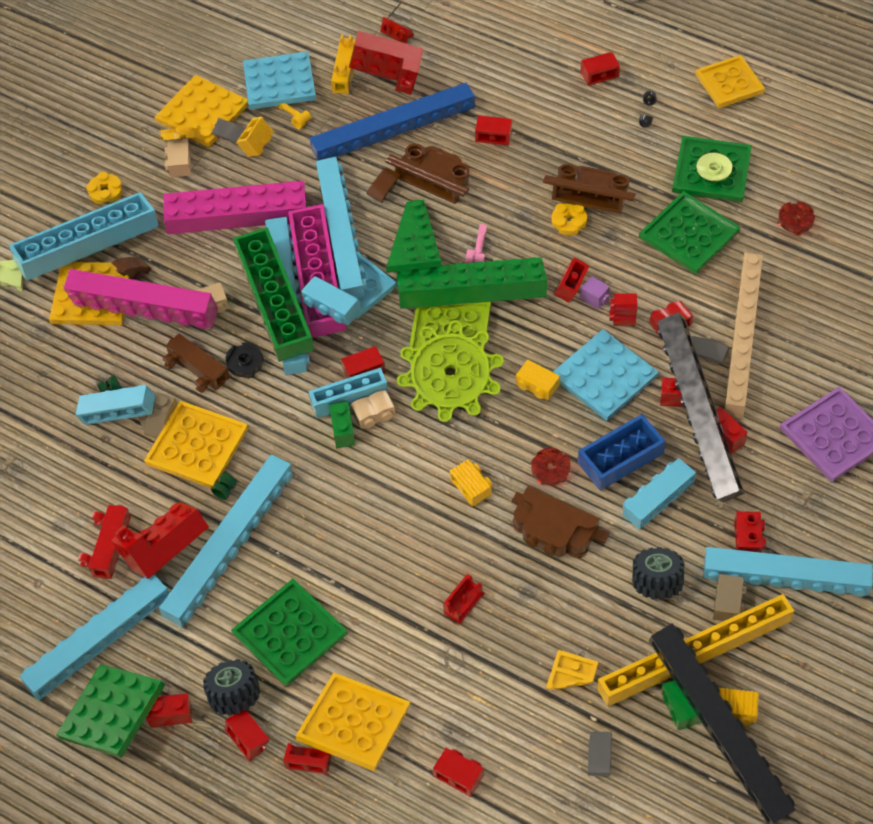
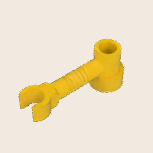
[275,103,312,130]

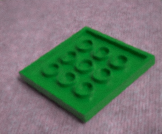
[672,135,752,203]
[639,191,741,275]
[231,578,348,688]
[56,664,165,758]

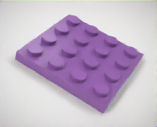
[779,387,873,483]

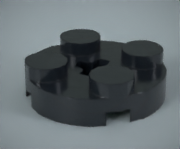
[225,342,263,379]

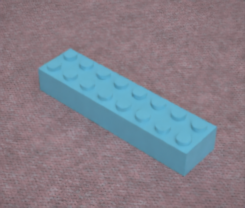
[9,192,159,281]

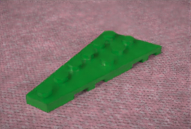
[386,200,441,273]

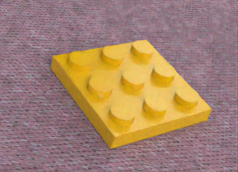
[695,55,765,109]

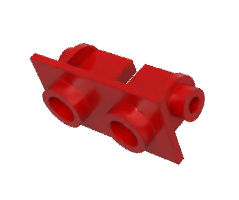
[380,17,414,44]

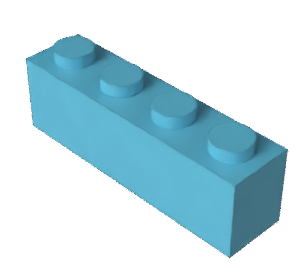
[308,368,388,419]
[76,385,155,425]
[622,458,696,530]

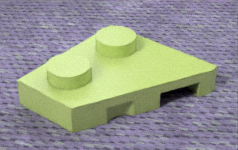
[0,260,24,291]

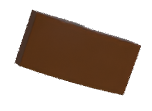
[366,167,401,203]
[111,257,151,277]

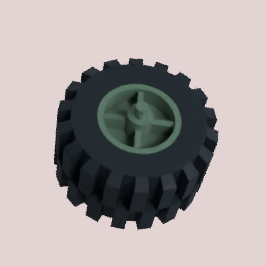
[632,547,685,600]
[203,659,261,716]

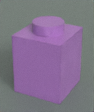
[580,276,610,309]

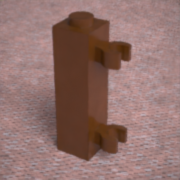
[162,333,229,393]

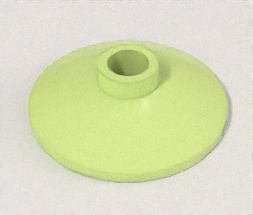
[696,153,732,181]

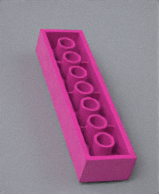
[164,181,307,234]
[288,204,347,338]
[63,269,218,329]

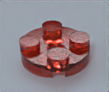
[778,201,815,236]
[531,448,570,485]

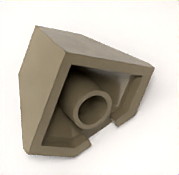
[138,392,177,439]

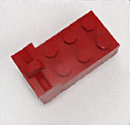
[349,31,423,95]
[110,502,209,579]

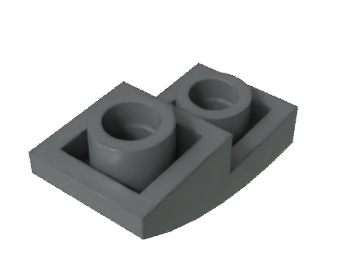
[212,118,246,145]
[691,336,730,364]
[588,732,612,776]

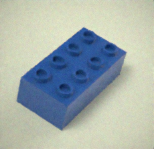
[578,414,666,491]

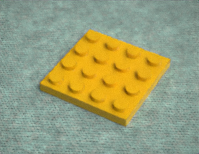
[155,74,249,147]
[49,262,132,325]
[144,401,249,488]
[296,672,410,772]

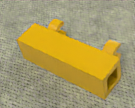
[331,34,356,94]

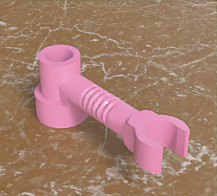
[465,224,487,263]

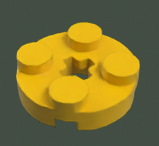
[160,127,195,140]
[86,172,123,205]
[551,203,587,236]

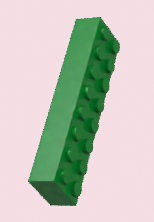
[233,227,314,362]
[396,257,547,309]

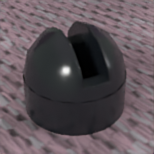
[643,90,657,106]
[639,114,653,128]

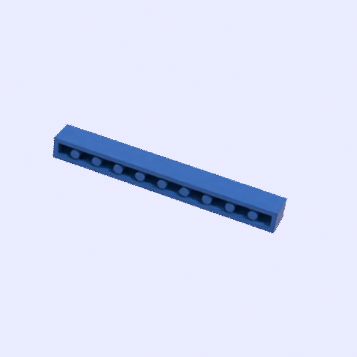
[309,82,475,161]

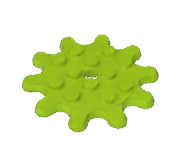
[397,320,504,422]

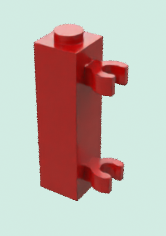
[78,505,131,579]

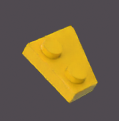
[546,650,599,691]

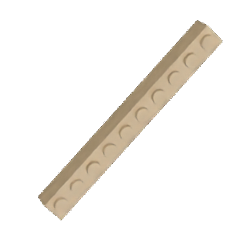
[724,253,763,419]

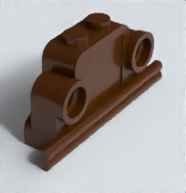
[386,143,469,204]
[543,164,636,214]
[511,486,610,558]

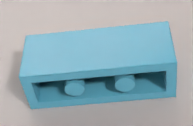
[301,276,361,326]

